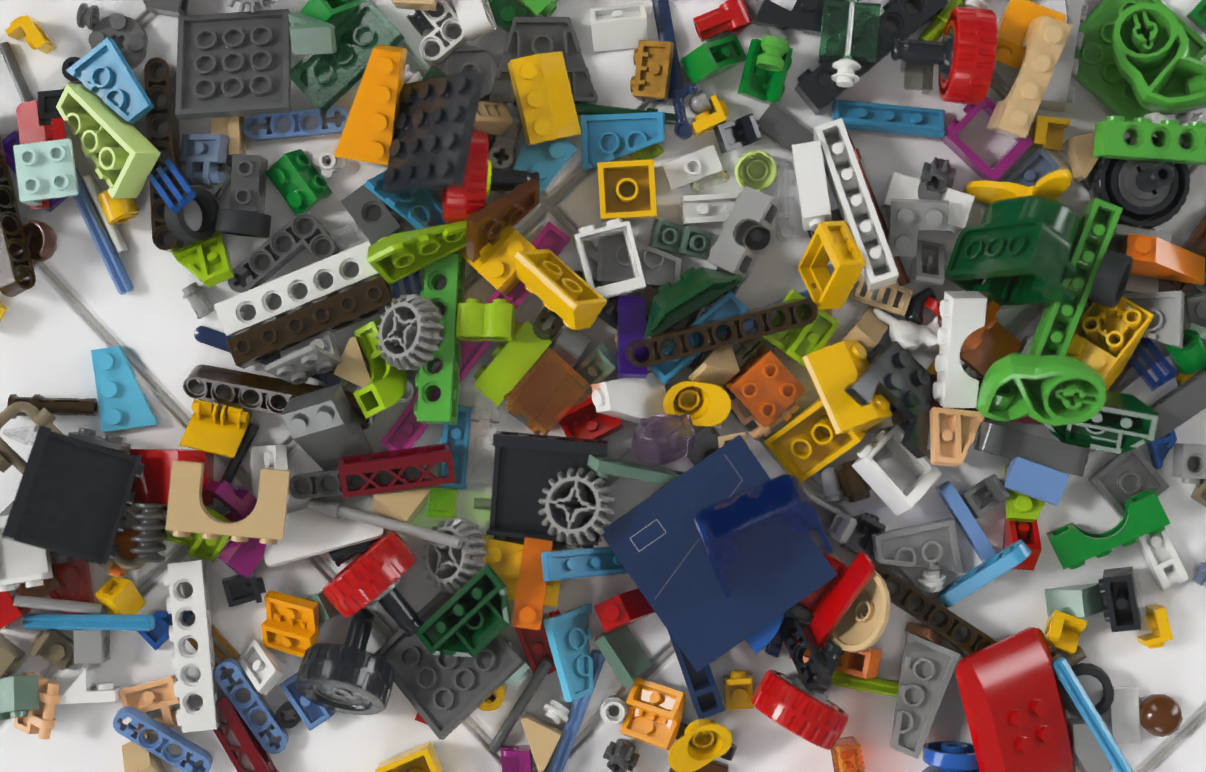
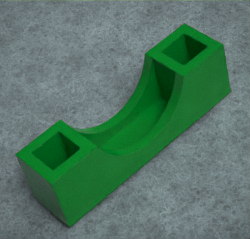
[1046,488,1171,570]

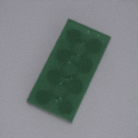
[291,0,404,114]

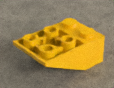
[1065,296,1154,390]

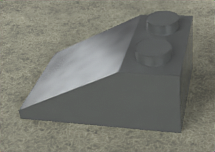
[281,384,374,471]

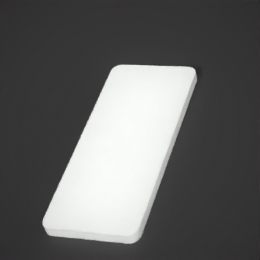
[264,494,385,567]

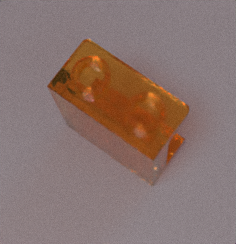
[503,347,592,436]

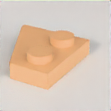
[929,407,985,467]

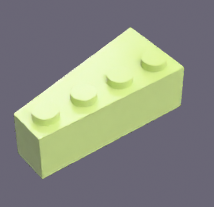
[56,84,160,199]

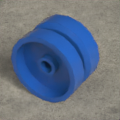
[922,741,980,772]

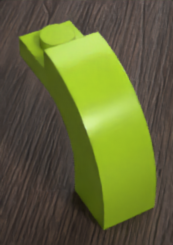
[353,318,407,418]

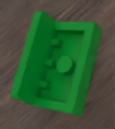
[737,39,793,103]
[265,149,332,216]

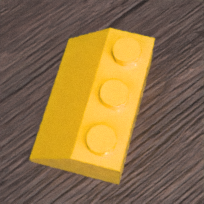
[507,51,581,147]
[514,249,607,330]
[802,340,893,434]

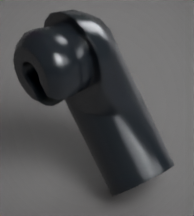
[905,287,936,325]

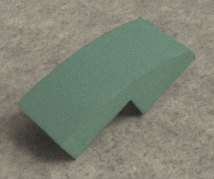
[648,219,713,260]

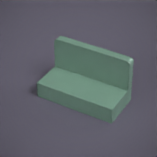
[594,626,652,689]

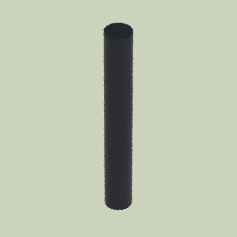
[213,422,260,499]

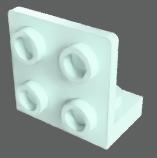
[13,139,79,207]

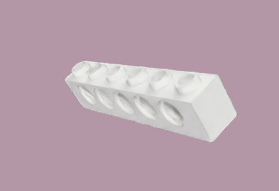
[813,118,899,292]
[214,241,381,336]
[164,559,221,733]

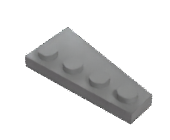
[890,631,960,759]

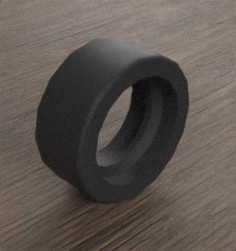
[164,187,220,242]
[215,209,271,238]
[1091,251,1133,308]
[1059,663,1114,719]

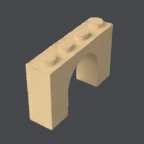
[987,15,1072,138]
[165,460,291,544]

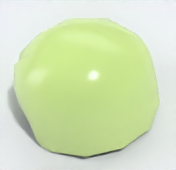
[735,150,777,192]

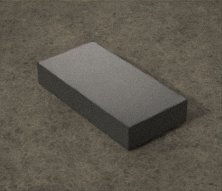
[758,103,814,155]

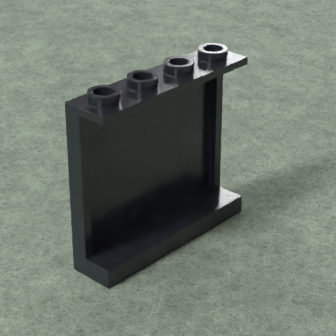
[2,425,145,566]
[486,431,609,549]

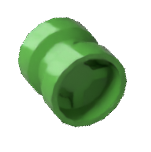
[756,36,790,72]

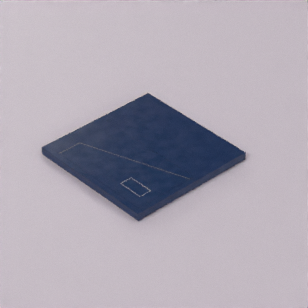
[602,434,837,672]

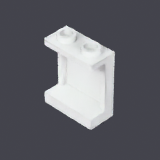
[0,515,53,592]

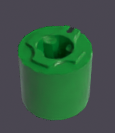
[1166,330,1206,374]

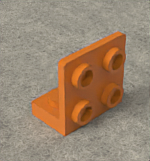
[960,300,1022,378]
[724,347,805,427]

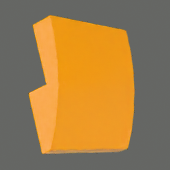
[261,590,319,657]
[619,677,686,751]

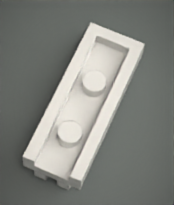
[680,192,742,225]

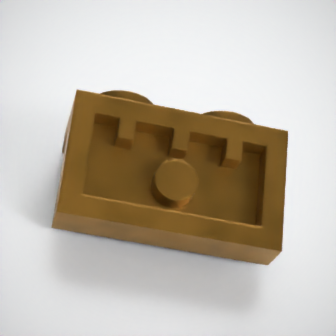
[630,40,674,101]

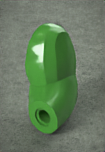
[1112,2,1206,115]
[976,352,1106,426]

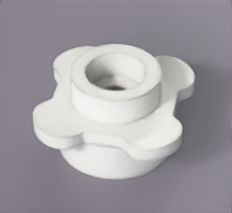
[1175,111,1203,126]
[312,145,345,178]

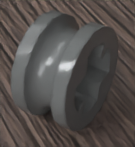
[76,3,100,30]

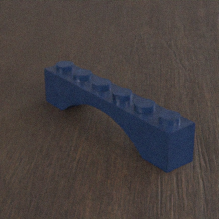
[668,631,725,719]

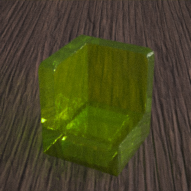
[426,488,459,518]

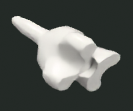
[873,308,942,355]

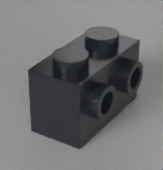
[1098,566,1142,632]

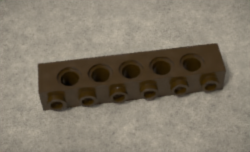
[226,276,395,369]

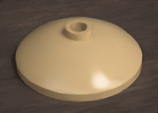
[829,571,890,652]

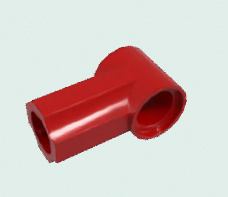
[693,0,753,42]

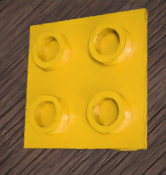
[179,399,253,458]

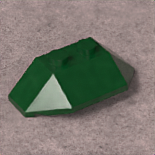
[644,266,744,337]
[1041,390,1159,454]
[415,564,512,657]

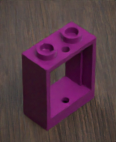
[941,96,1034,181]

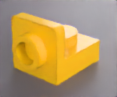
[5,15,55,54]
[691,95,729,138]
[1137,603,1173,649]
[723,669,754,710]

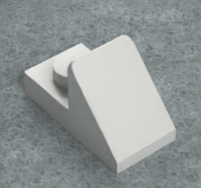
[237,639,287,695]
[59,668,123,705]

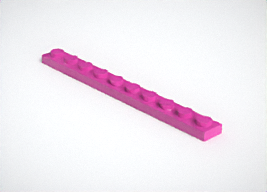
[380,222,571,451]

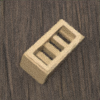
[474,101,513,136]
[849,273,913,317]

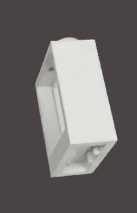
[574,218,646,299]
[852,424,942,516]

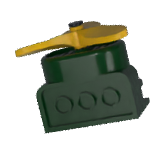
[944,170,1079,306]

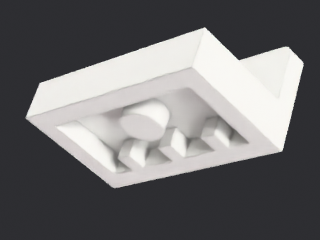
[249,445,290,501]

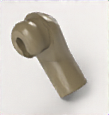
[1049,646,1087,667]

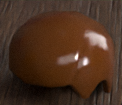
[23,220,57,263]
[1139,694,1183,737]

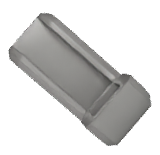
[789,488,858,544]

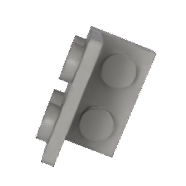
[265,330,341,385]

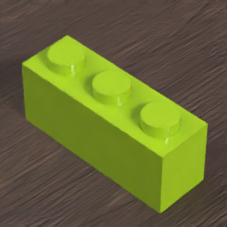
[473,321,553,406]

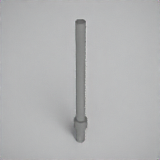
[308,498,463,549]

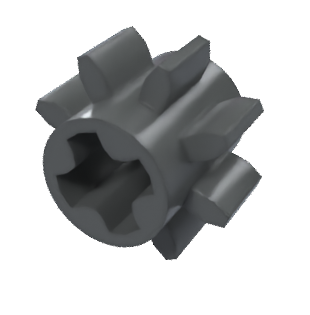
[920,157,956,193]
[603,738,640,772]

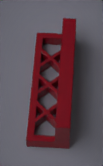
[338,442,456,498]
[213,695,279,772]

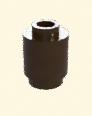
[838,460,872,503]

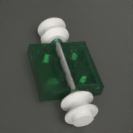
[819,0,881,87]

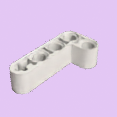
[419,0,468,66]

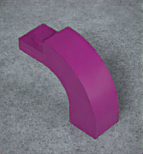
[205,480,266,578]

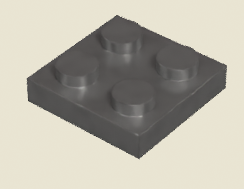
[1088,448,1170,519]

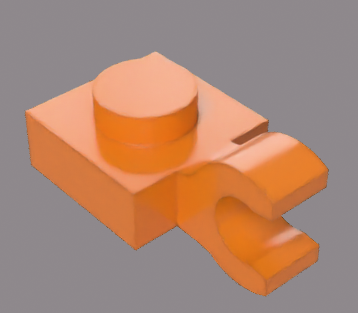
[109,528,139,578]

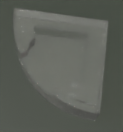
[690,170,730,193]

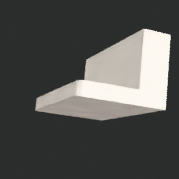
[589,2,648,52]

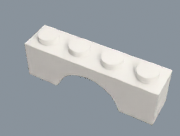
[932,291,987,408]

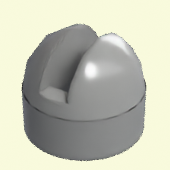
[689,90,712,114]

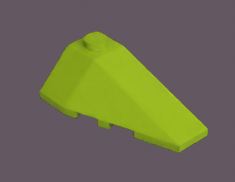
[367,221,466,285]

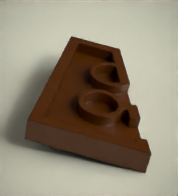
[466,178,540,263]

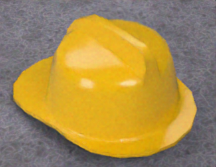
[663,380,731,426]
[668,719,732,772]

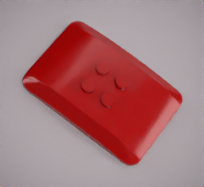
[956,627,1076,772]

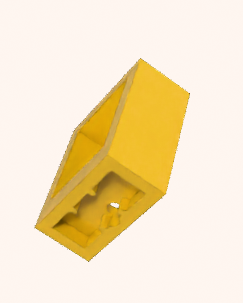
[797,221,866,310]

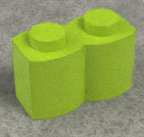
[455,298,517,342]

